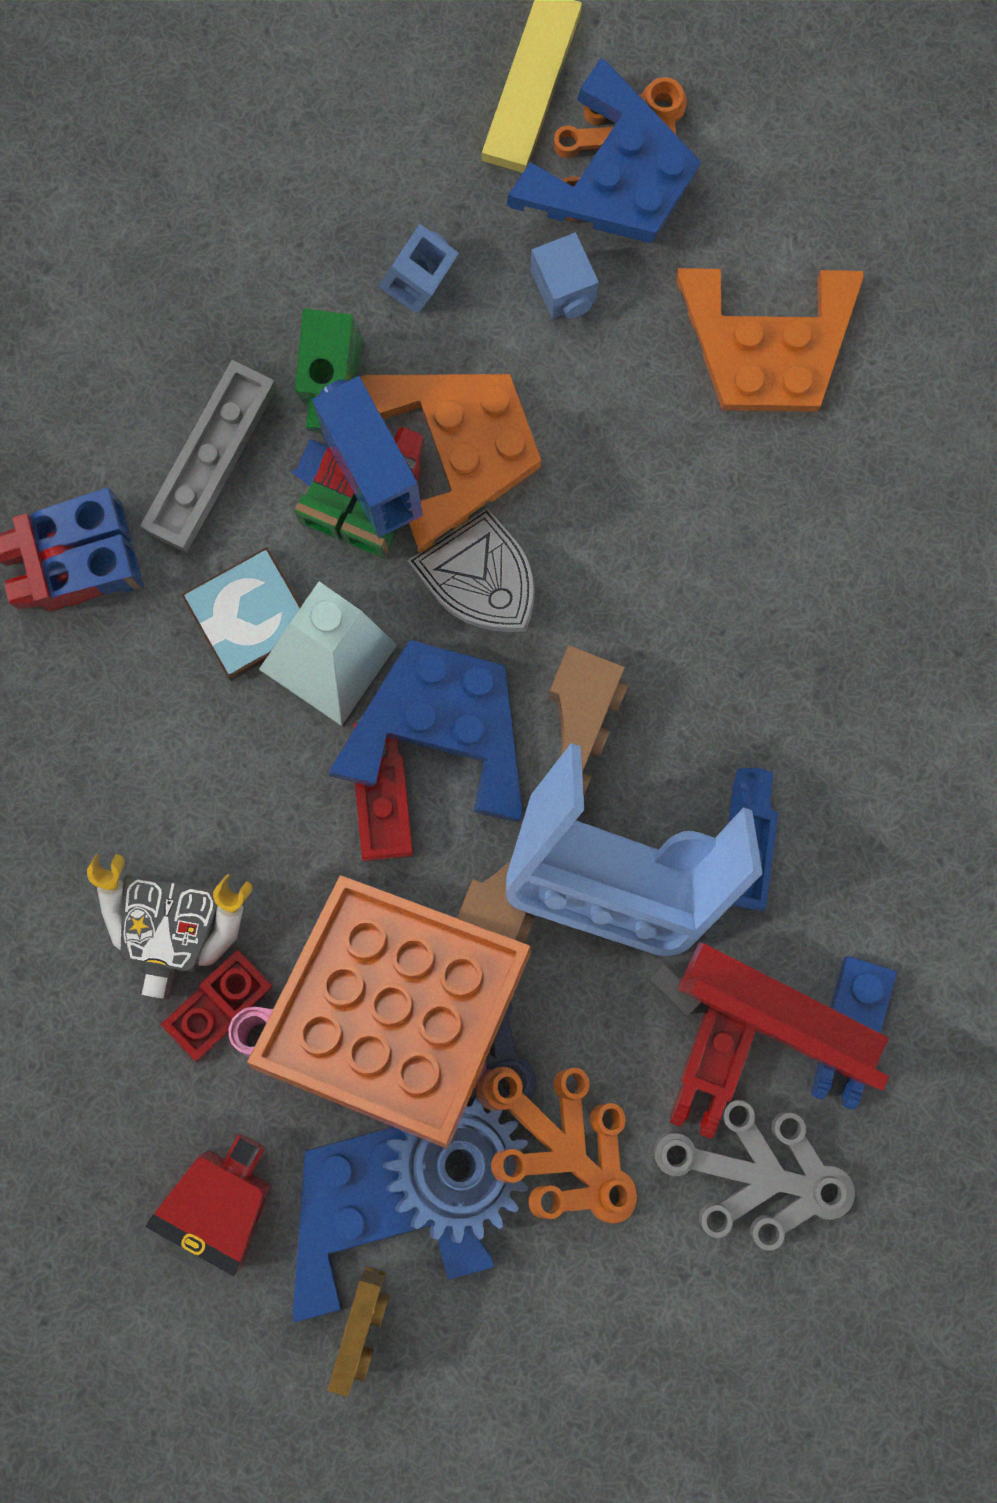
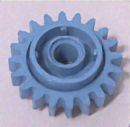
[383,1095,528,1243]

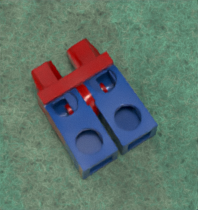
[0,487,145,612]

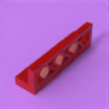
[677,943,889,1091]

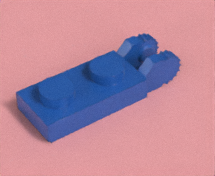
[811,956,897,1110]

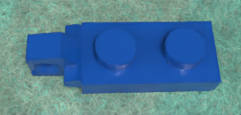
[728,768,778,912]

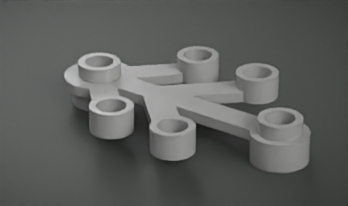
[653,1099,855,1251]

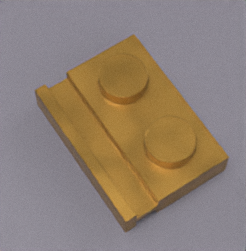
[327,1266,390,1397]

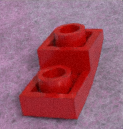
[160,949,273,1063]

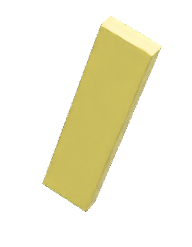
[482,0,582,173]

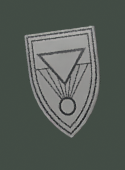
[407,508,535,632]

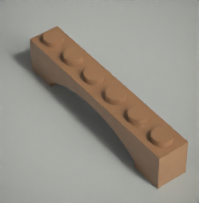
[457,645,628,943]

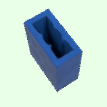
[312,376,423,538]

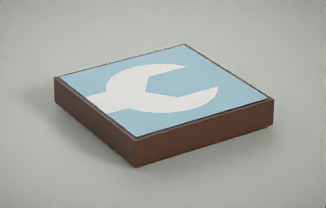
[181,547,301,681]

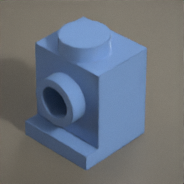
[378,223,459,313]

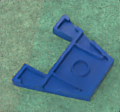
[507,58,701,243]
[328,640,523,822]
[293,1126,494,1323]

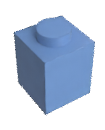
[530,232,599,320]

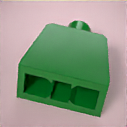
[295,308,363,434]

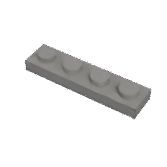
[140,360,277,553]

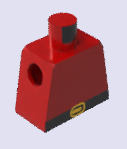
[145,1134,271,1276]

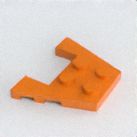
[676,268,864,412]
[360,374,541,553]

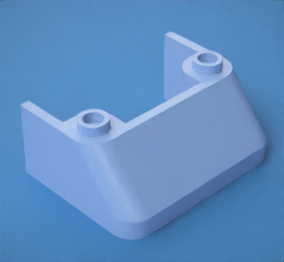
[506,743,763,956]

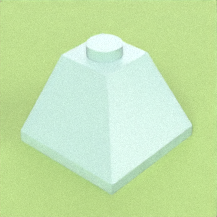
[259,581,397,726]

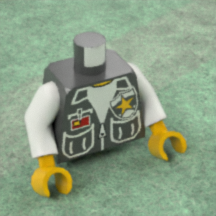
[87,854,252,999]

